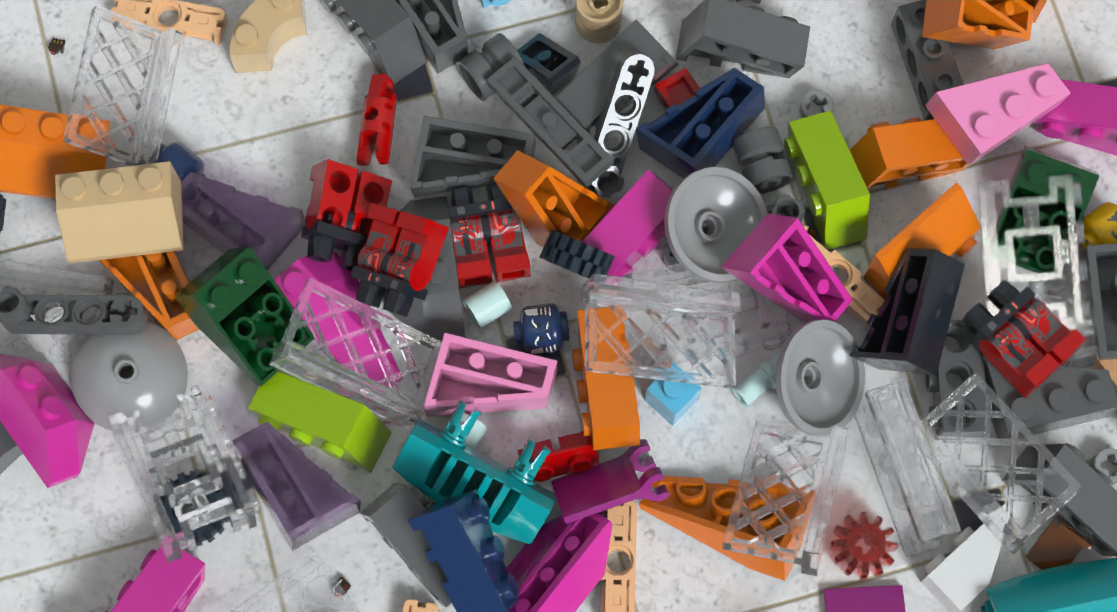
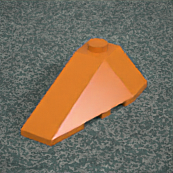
[639,476,815,581]

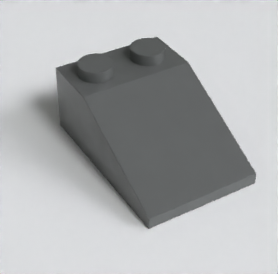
[1082,243,1117,360]

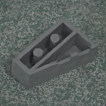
[395,0,468,74]

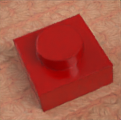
[654,68,700,109]

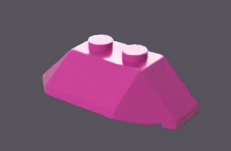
[0,354,95,488]
[506,513,613,612]

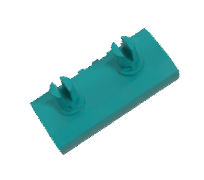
[392,400,555,544]
[980,558,1117,612]

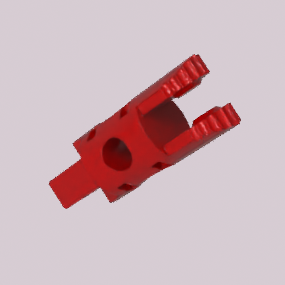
[356,73,397,166]

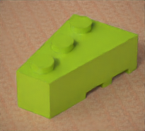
[784,110,870,250]
[248,371,392,473]

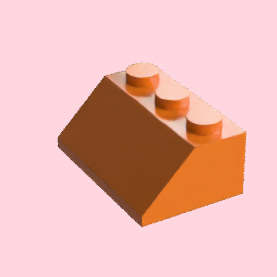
[0,104,110,200]
[863,182,981,300]

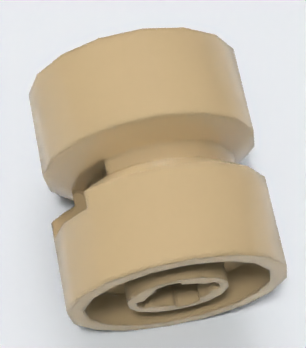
[575,0,624,44]

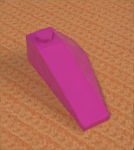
[274,250,403,404]

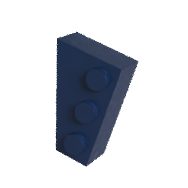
[636,68,765,178]
[408,489,519,612]

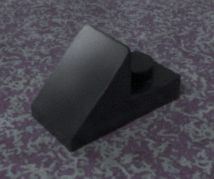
[517,33,581,95]

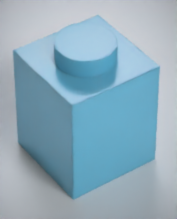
[645,362,702,426]

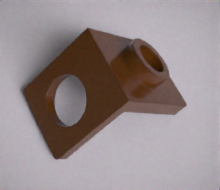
[1025,515,1092,570]

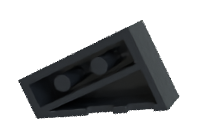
[849,248,965,375]

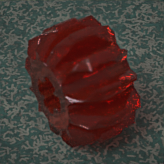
[829,512,898,580]

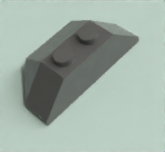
[383,196,465,345]

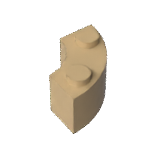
[229,0,307,73]

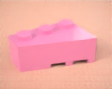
[925,63,1071,166]
[424,333,557,417]

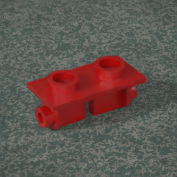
[517,431,600,482]

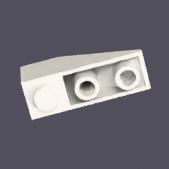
[921,498,1015,612]

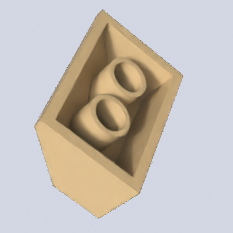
[55,161,184,264]

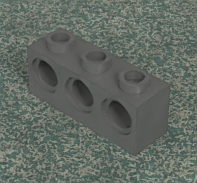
[891,0,964,121]
[925,320,990,441]

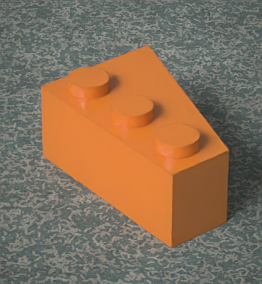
[922,0,1034,50]
[850,117,969,190]
[493,150,615,247]
[98,251,200,340]
[572,305,640,451]

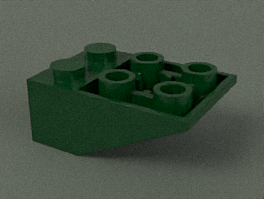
[986,146,1100,280]
[174,246,315,387]

